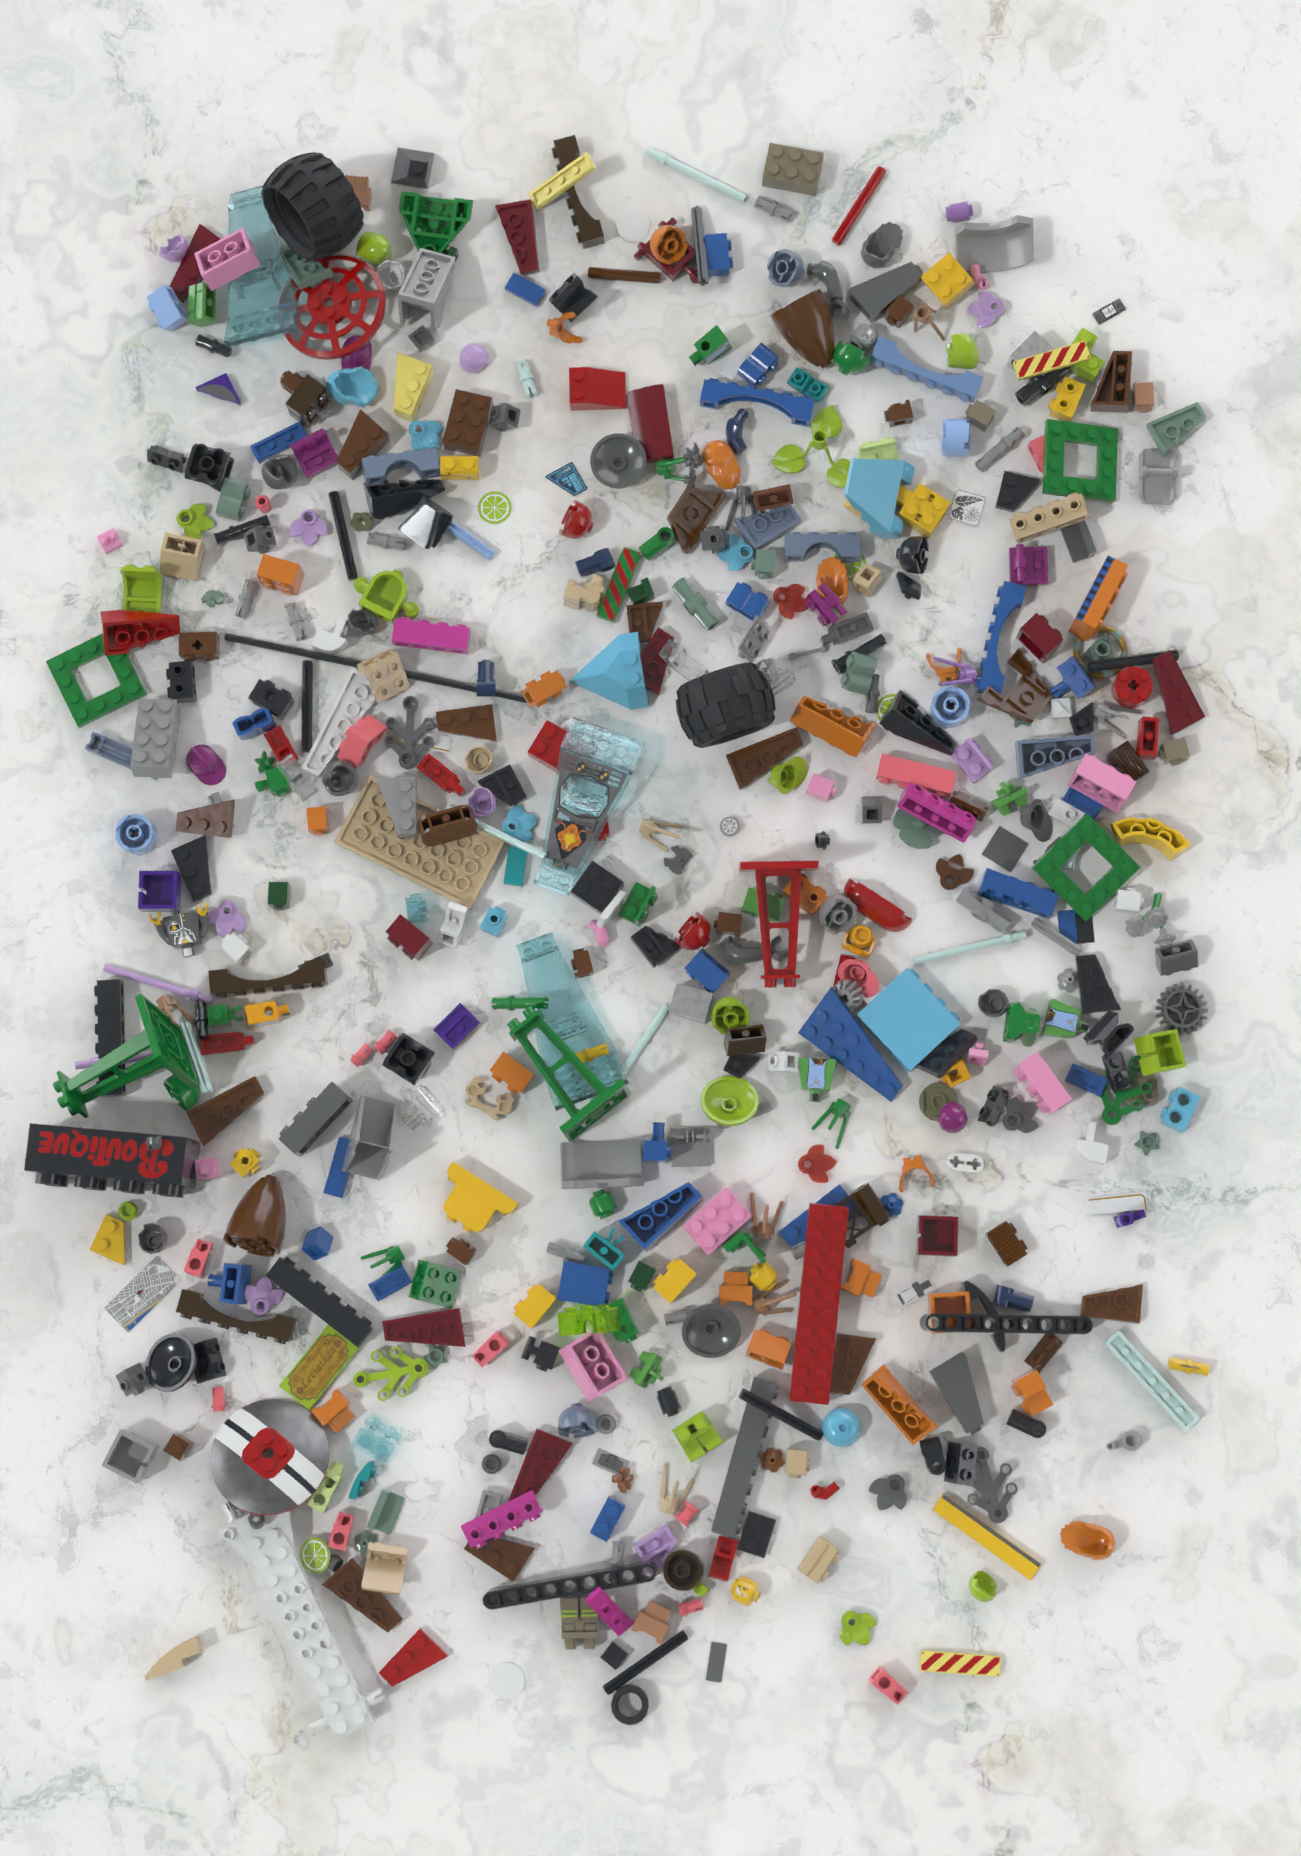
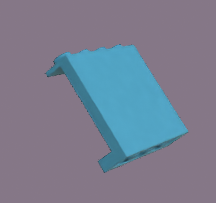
[856,968,960,1073]

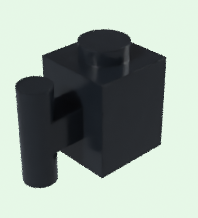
[521,1336,561,1372]

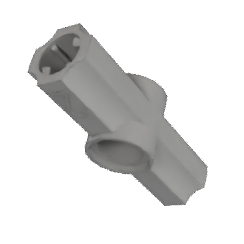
[956,887,1013,934]

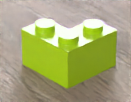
[1067,327,1105,384]

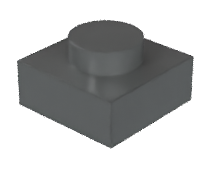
[408,325,435,352]

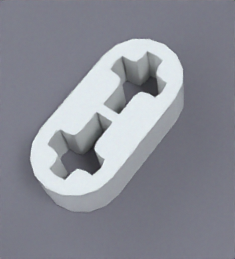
[946,1153,984,1173]

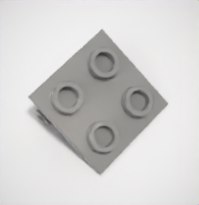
[738,615,770,663]
[670,1127,711,1167]

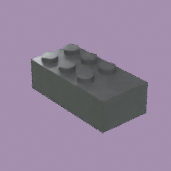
[278,1081,353,1157]

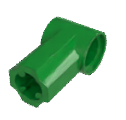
[638,527,675,561]

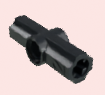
[1015,367,1069,406]

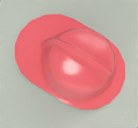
[838,959,879,998]

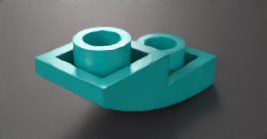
[787,367,830,404]
[348,1461,377,1500]

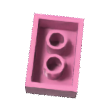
[194,228,261,291]
[1067,754,1136,814]
[1014,1052,1072,1115]
[682,1187,752,1256]
[558,1327,627,1402]

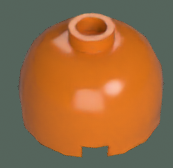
[650,225,687,265]

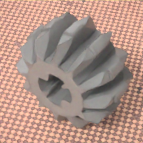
[833,978,864,1011]

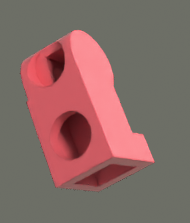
[1027,435,1044,474]
[183,1238,213,1279]
[472,1330,510,1368]
[328,1511,355,1552]
[868,1666,908,1705]

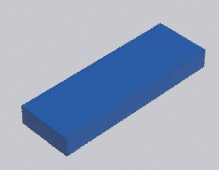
[250,421,307,464]
[323,1137,350,1198]

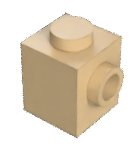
[785,1448,810,1479]

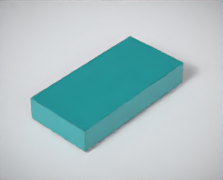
[503,846,528,887]

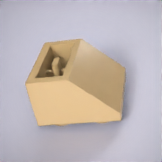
[160,532,206,582]

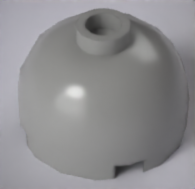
[818,895,858,935]

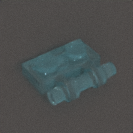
[351,1415,402,1465]

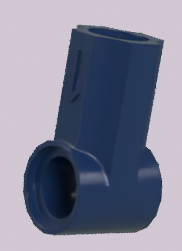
[575,548,616,578]
[476,660,496,697]
[992,1285,1034,1312]

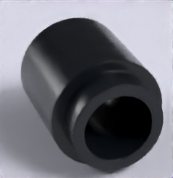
[656,1386,681,1417]

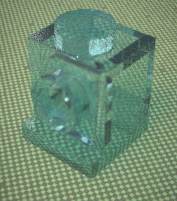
[405,893,429,923]

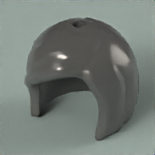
[261,455,298,490]
[322,760,358,796]

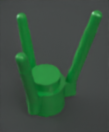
[811,1098,851,1149]
[361,1245,405,1276]

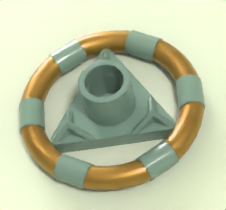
[1073,625,1129,679]

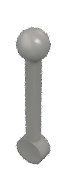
[789,645,827,661]

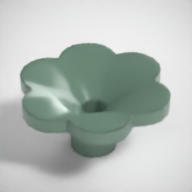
[354,1530,378,1556]

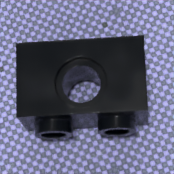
[248,679,294,720]

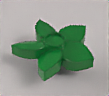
[254,751,275,773]

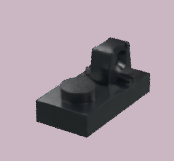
[1102,1051,1133,1093]

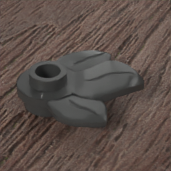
[1002,1096,1039,1133]
[869,1474,907,1511]

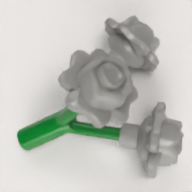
[1125,893,1176,947]

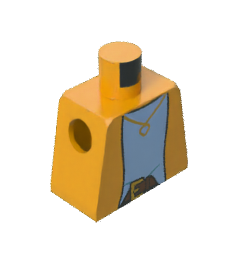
[245,1001,290,1030]

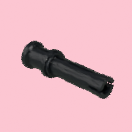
[831,634,887,675]

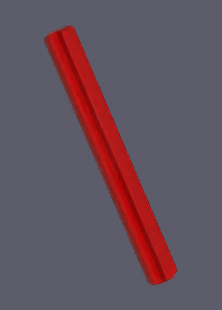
[832,166,886,246]

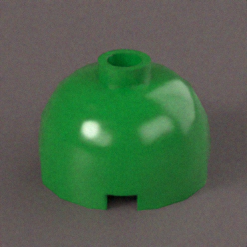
[833,341,872,376]
[163,1074,200,1111]

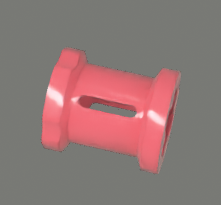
[674,1501,699,1527]

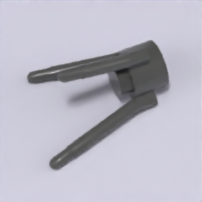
[725,486,756,531]

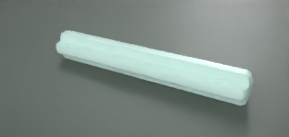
[180,1021,213,1094]

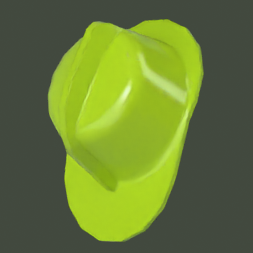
[768,756,808,794]

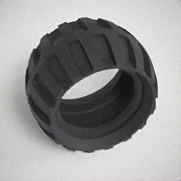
[261,152,364,261]

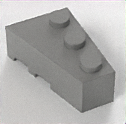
[376,777,419,838]

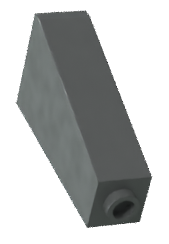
[847,262,923,323]
[928,1351,984,1435]

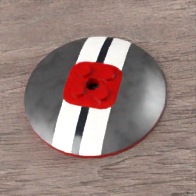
[210,1399,329,1516]

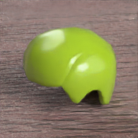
[969,1570,998,1603]

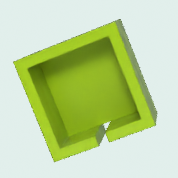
[1134,1029,1187,1076]

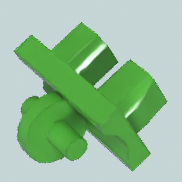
[990,781,1028,816]
[629,1351,664,1389]

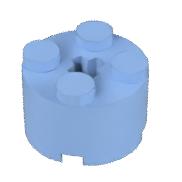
[942,419,971,457]
[930,686,970,729]
[115,814,158,856]

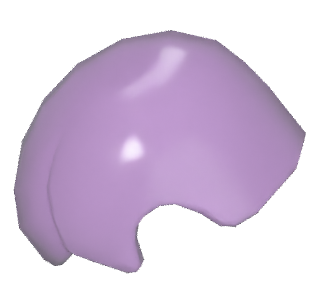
[159,235,188,262]
[460,343,488,373]
[468,787,496,818]

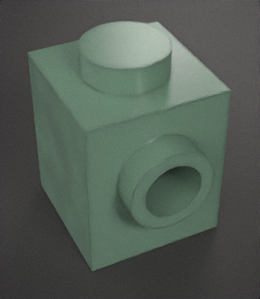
[751,549,775,579]

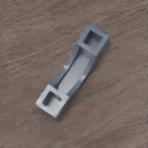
[362,448,440,487]
[784,532,861,562]

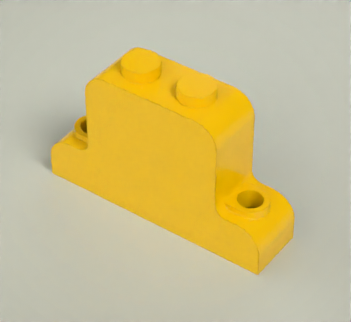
[443,1161,519,1234]

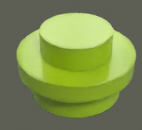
[118,1201,138,1221]

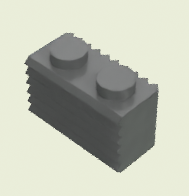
[1155,940,1198,976]

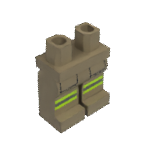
[560,1596,598,1650]

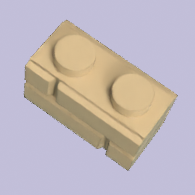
[797,1535,840,1584]

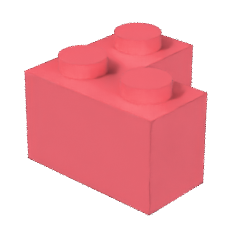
[337,714,387,769]

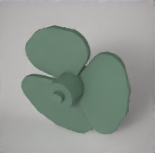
[893,808,943,849]

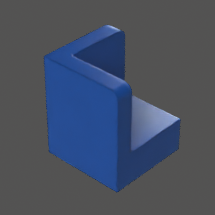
[301,1226,333,1261]

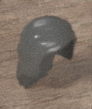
[861,222,903,268]

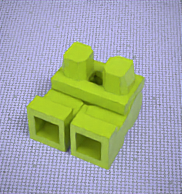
[672,1411,723,1463]

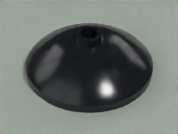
[145,1333,197,1392]

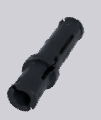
[214,514,271,545]

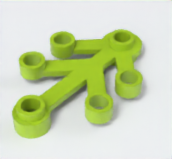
[353,1346,429,1401]

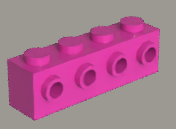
[391,617,471,655]
[897,782,976,843]
[461,1489,543,1549]

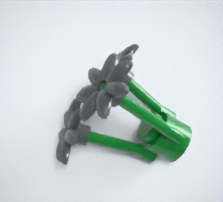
[656,443,702,488]

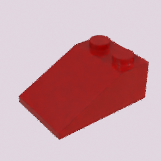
[569,367,626,411]

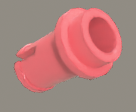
[255,495,271,513]
[374,1030,398,1055]
[350,1043,374,1067]
[211,1387,227,1412]
[678,1598,704,1617]

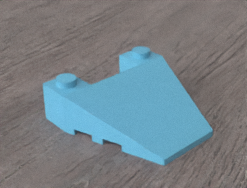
[844,458,915,539]

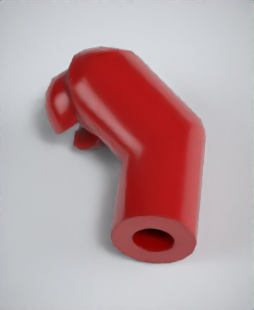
[810,1481,840,1500]

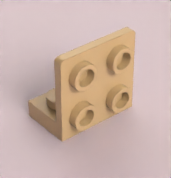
[357,649,410,703]

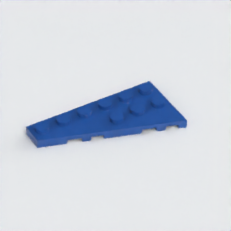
[798,987,903,1102]

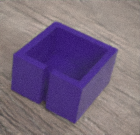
[138,871,182,912]

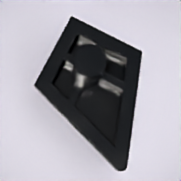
[896,571,922,600]
[1069,702,1094,736]
[723,1054,760,1078]

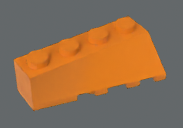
[789,696,876,758]
[861,1364,938,1445]

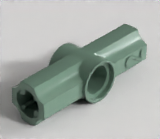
[671,577,719,631]

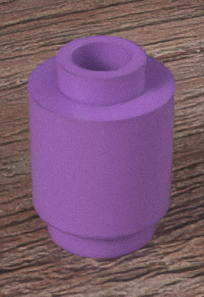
[945,201,973,223]

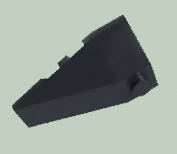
[363,480,445,519]
[879,690,956,756]

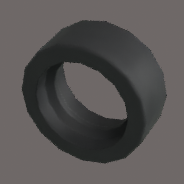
[611,1684,649,1725]

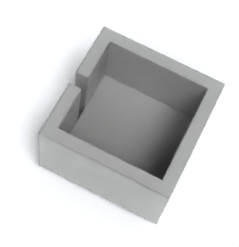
[101,1429,159,1483]

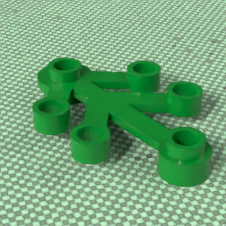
[1101,1056,1152,1125]

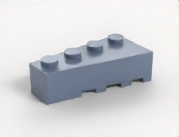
[1015,734,1096,780]

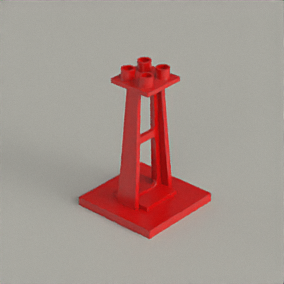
[738,860,819,988]

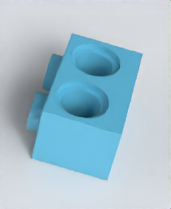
[1160,1087,1200,1133]

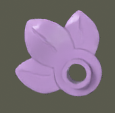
[967,291,1005,328]
[290,509,327,547]
[208,900,245,938]
[244,1276,283,1315]

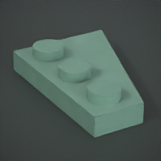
[279,249,334,289]
[1146,402,1206,457]

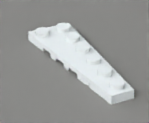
[301,668,376,778]

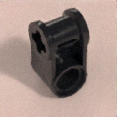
[919,1436,946,1475]

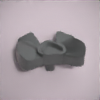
[664,845,693,875]

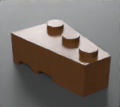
[1090,351,1132,413]
[336,409,390,480]

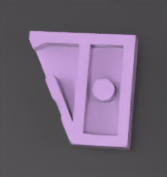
[633,1524,677,1575]

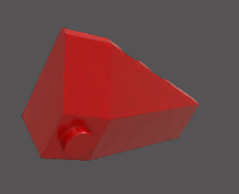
[100,610,180,656]

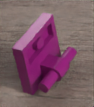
[290,428,338,479]
[1008,544,1048,586]
[805,582,848,628]

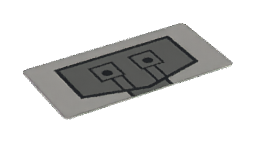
[592,1448,630,1474]

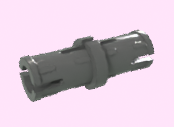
[865,674,880,714]

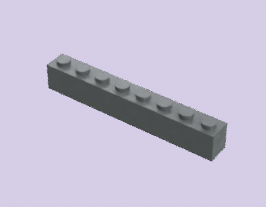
[711,1377,779,1538]

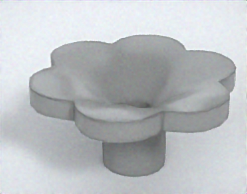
[1057,968,1079,993]

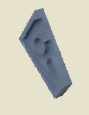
[734,505,802,551]

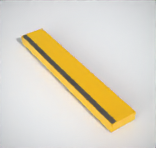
[932,1493,1041,1580]

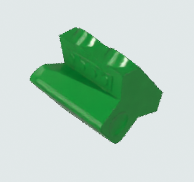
[1003,1002,1041,1047]

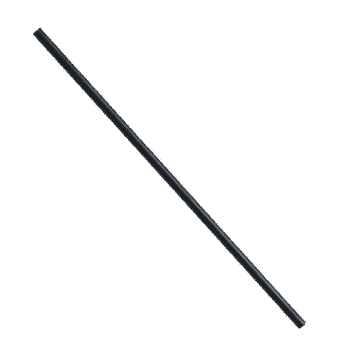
[224,633,527,703]

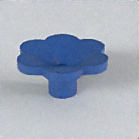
[881,1193,903,1217]

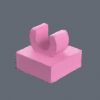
[97,528,123,554]
[966,1042,989,1066]

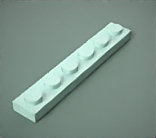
[1104,1330,1200,1432]

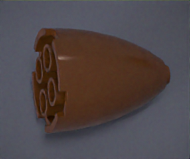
[770,289,835,369]
[223,1175,286,1257]

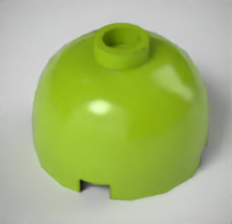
[711,996,750,1035]

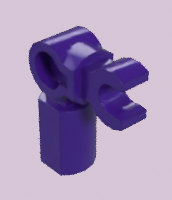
[1113,1209,1146,1228]

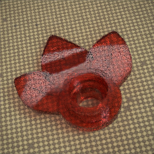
[773,584,808,620]
[798,1145,837,1183]

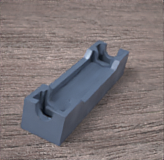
[85,732,157,780]

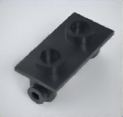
[147,445,187,473]
[977,1086,1009,1127]

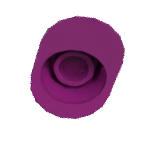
[341,335,372,370]
[186,744,226,785]

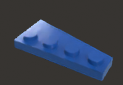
[778,1184,862,1247]

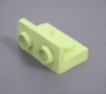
[858,437,899,460]

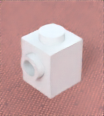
[1113,888,1144,914]
[220,932,252,964]
[768,1051,799,1072]

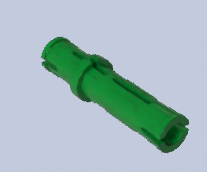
[491,996,549,1011]

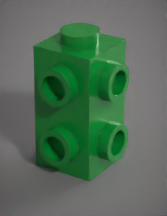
[603,1298,640,1344]

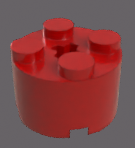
[1111,667,1153,709]

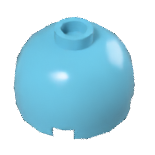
[822,1407,861,1447]

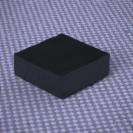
[600,1641,628,1670]

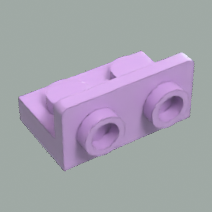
[951,738,993,784]

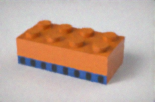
[1068,555,1128,642]

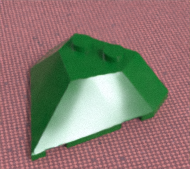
[399,191,473,253]

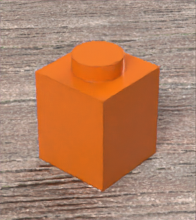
[306,806,329,836]

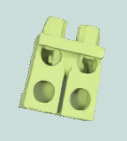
[305,1461,345,1513]

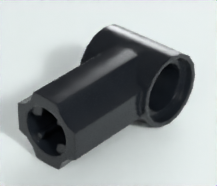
[1006,1409,1046,1438]
[489,1430,529,1455]

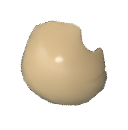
[465,746,494,775]

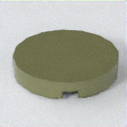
[919,1083,958,1122]

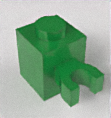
[254,766,292,797]
[207,1004,244,1028]

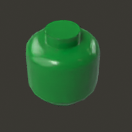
[589,1189,617,1219]

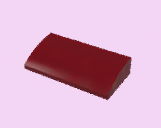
[627,384,674,463]

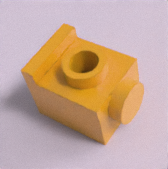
[941,1057,971,1088]

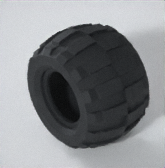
[676,662,776,748]

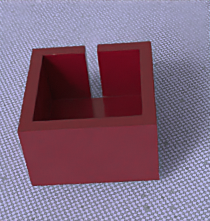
[1016,613,1064,664]
[385,914,433,961]
[916,1215,958,1257]

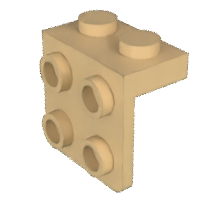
[361,1542,408,1595]

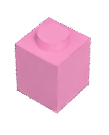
[806,773,837,803]
[195,1158,220,1181]

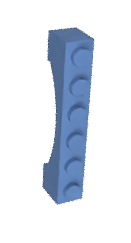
[870,336,984,403]

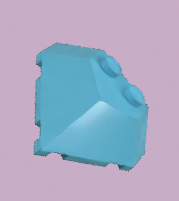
[569,632,649,710]

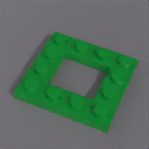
[1042,419,1118,503]
[46,634,147,728]
[1031,813,1141,922]

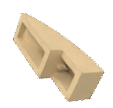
[145,1635,203,1680]

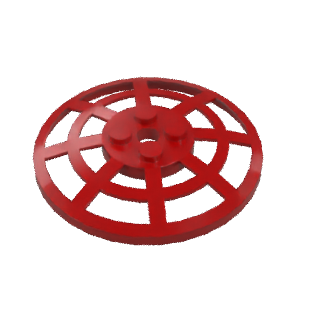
[278,255,386,360]

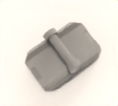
[1139,449,1179,505]

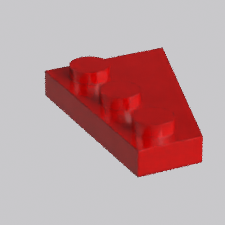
[379,1628,449,1687]

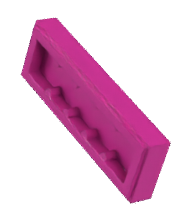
[584,1586,634,1636]

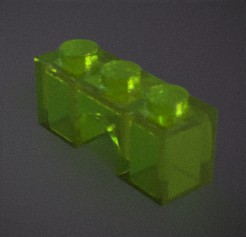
[557,1304,620,1336]

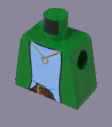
[689,325,732,366]

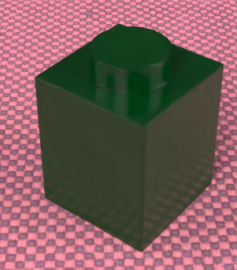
[268,882,291,911]
[628,1261,656,1292]

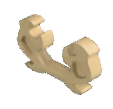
[465,1077,515,1120]

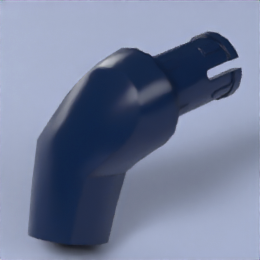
[726,408,749,455]

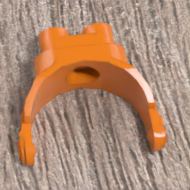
[547,312,583,343]
[926,648,962,683]
[899,1155,935,1193]

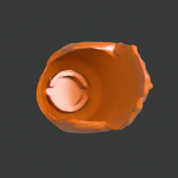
[702,440,741,490]
[816,557,849,609]
[1060,1521,1115,1561]

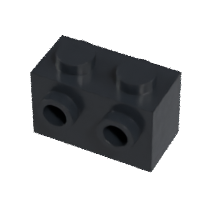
[166,660,197,703]

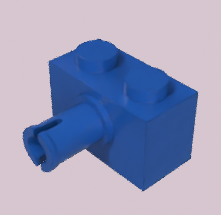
[1050,656,1097,699]
[643,1122,671,1163]
[207,1263,252,1305]

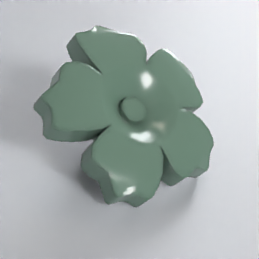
[201,590,225,608]

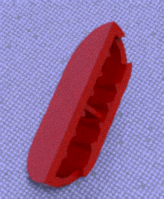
[843,878,913,932]

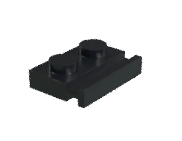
[737,1511,776,1558]

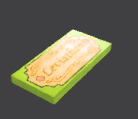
[279,1325,359,1410]

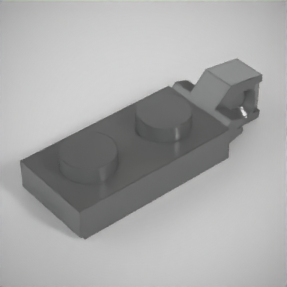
[820,612,874,646]

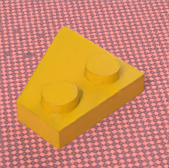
[89,1214,126,1265]

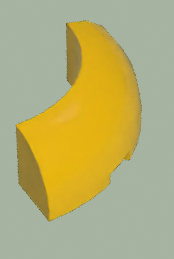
[1111,817,1191,861]

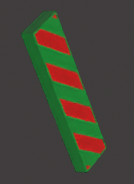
[596,547,641,623]

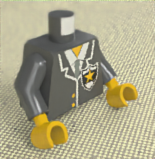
[149,902,210,958]

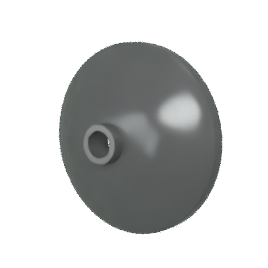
[590,433,647,489]
[682,1304,741,1358]

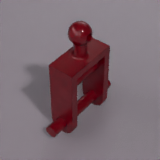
[633,217,698,284]

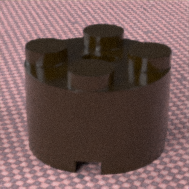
[663,1550,705,1591]

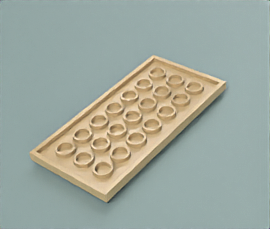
[335,775,505,910]

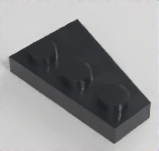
[171,835,212,903]
[1075,954,1121,1014]
[915,1029,978,1079]

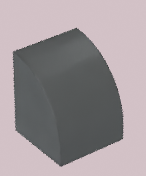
[862,796,882,823]

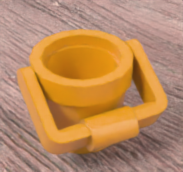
[841,925,876,958]

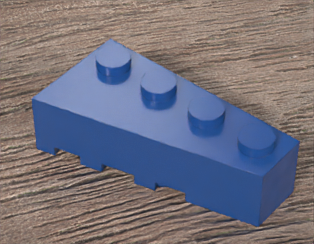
[977,868,1059,919]
[619,1182,704,1252]

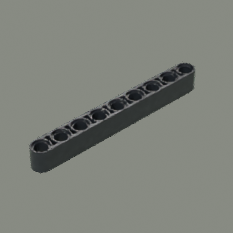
[920,1313,1093,1334]
[483,1561,658,1609]

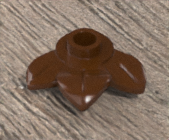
[936,854,974,890]

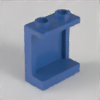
[557,1261,614,1307]

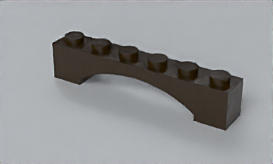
[551,135,605,249]
[208,959,328,998]
[176,1289,297,1344]

